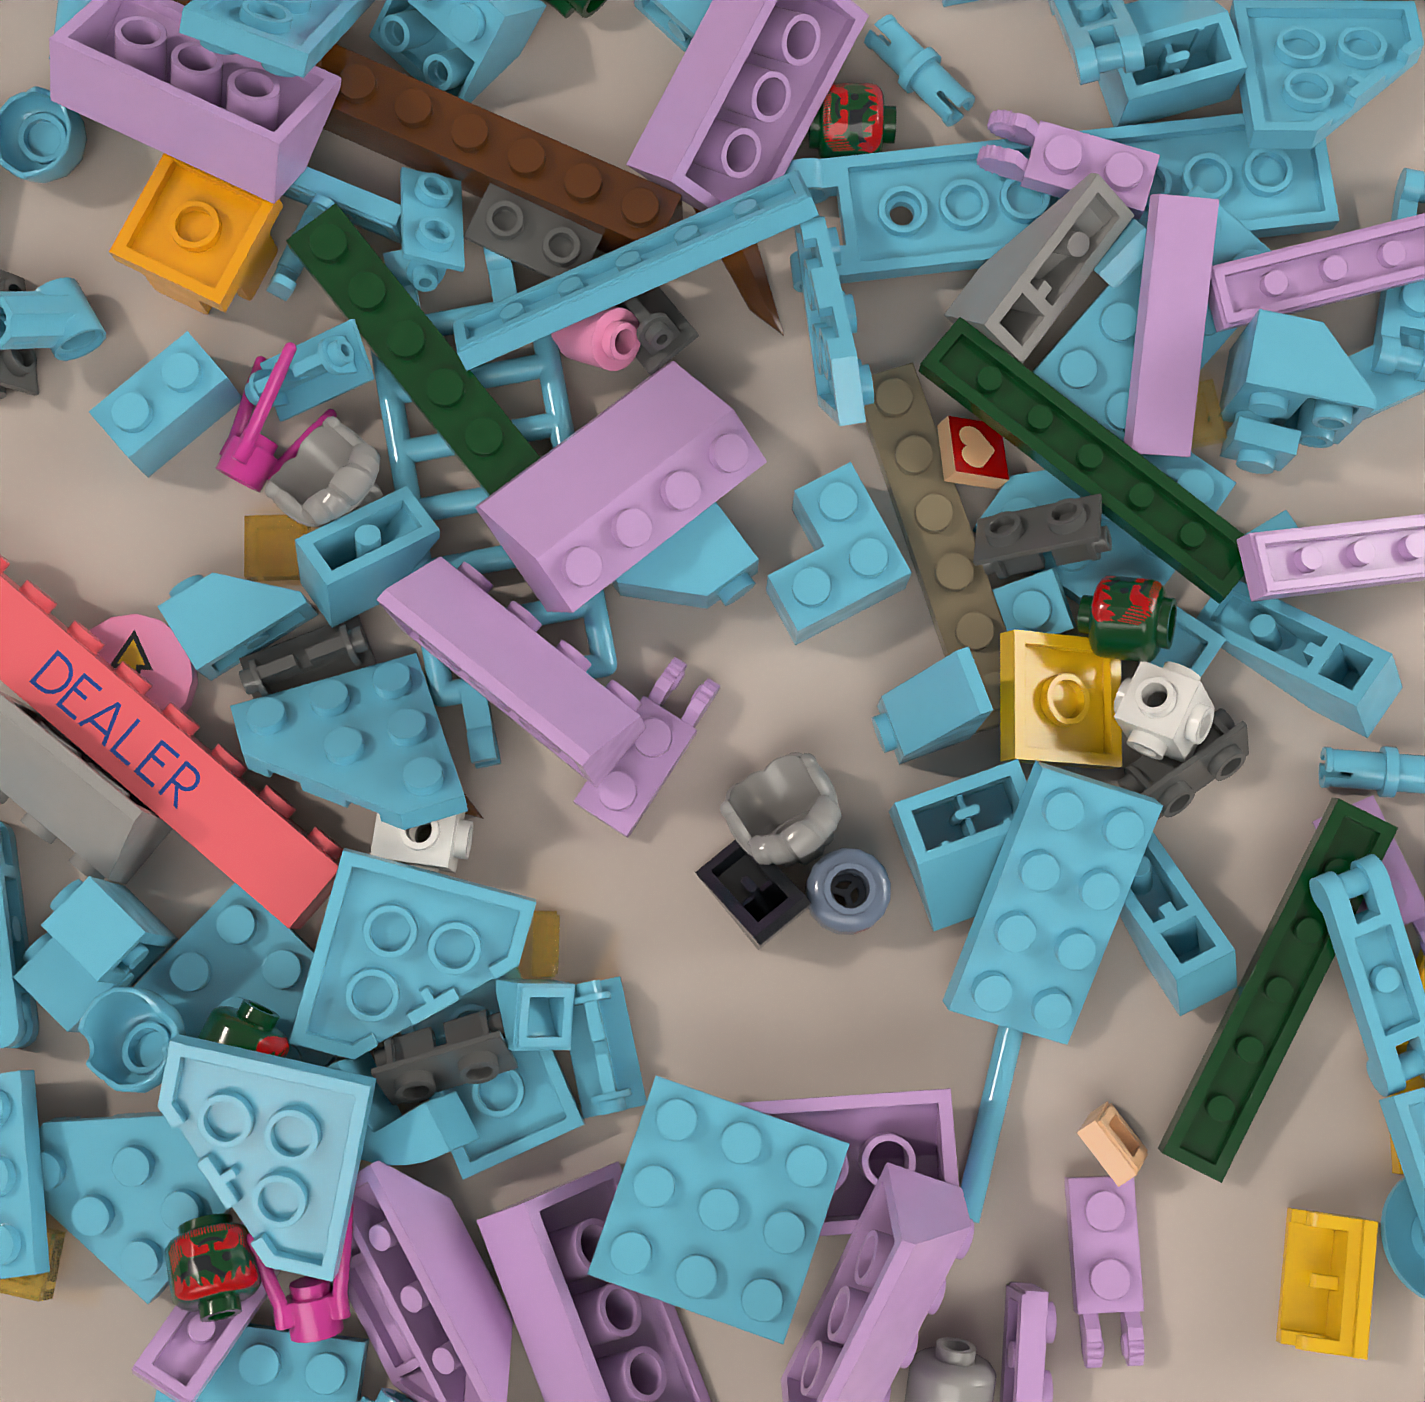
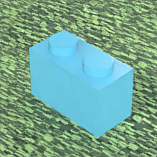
[89,331,242,478]

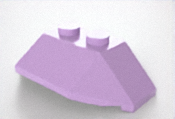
[348,1160,513,1402]

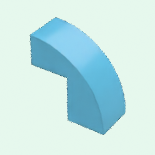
[328,1051,480,1165]

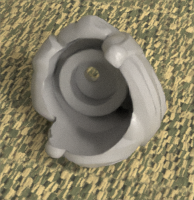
[265,416,383,527]
[720,752,842,868]

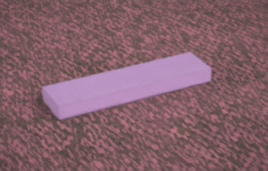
[1124,194,1219,457]
[1208,213,1425,333]
[1237,514,1425,602]

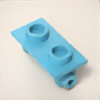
[400,167,465,292]
[245,319,375,422]
[569,976,647,1119]

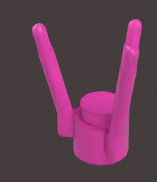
[215,342,337,493]
[247,1203,354,1343]

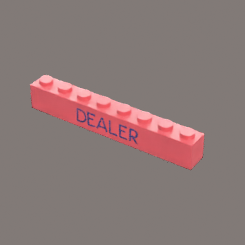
[0,554,343,929]

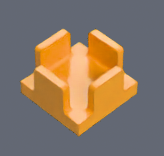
[109,153,283,315]

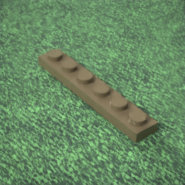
[864,362,1007,734]

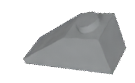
[944,173,1134,364]

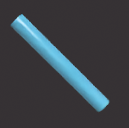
[960,1025,1024,1223]

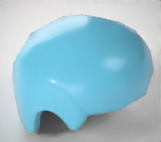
[0,86,87,183]
[78,986,186,1093]

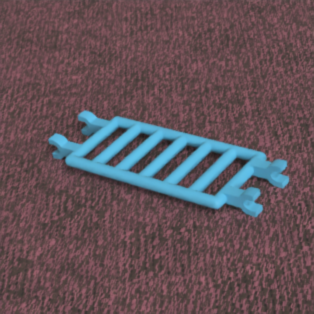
[370,248,617,769]

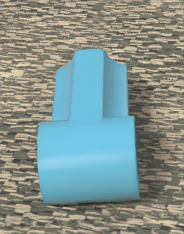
[0,277,106,361]

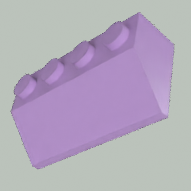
[49,0,341,204]
[626,0,869,212]
[475,361,767,613]
[376,556,646,788]
[737,1088,959,1236]
[477,1162,711,1402]
[781,1162,974,1402]

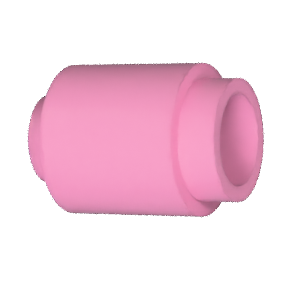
[551,306,641,371]

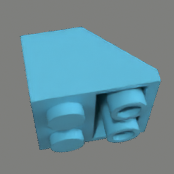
[369,0,547,103]
[1098,0,1247,127]
[1217,309,1377,448]
[889,759,1027,932]

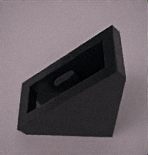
[695,839,811,950]

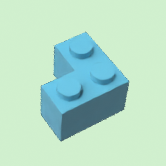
[766,462,912,645]
[13,876,178,1032]

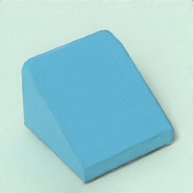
[496,979,575,1051]

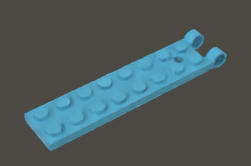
[784,113,1340,293]

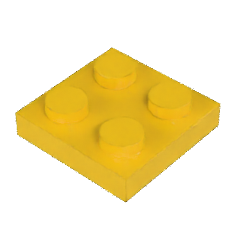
[1000,629,1122,770]

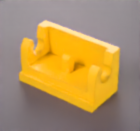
[1276,1207,1378,1360]

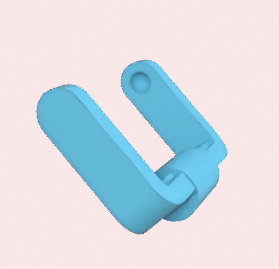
[266,194,335,301]

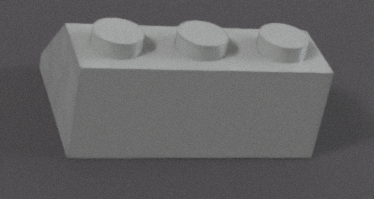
[0,691,173,884]

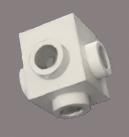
[1114,661,1215,763]
[370,812,473,873]

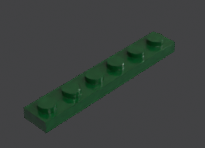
[286,203,541,497]
[918,317,1244,604]
[1158,797,1398,1183]

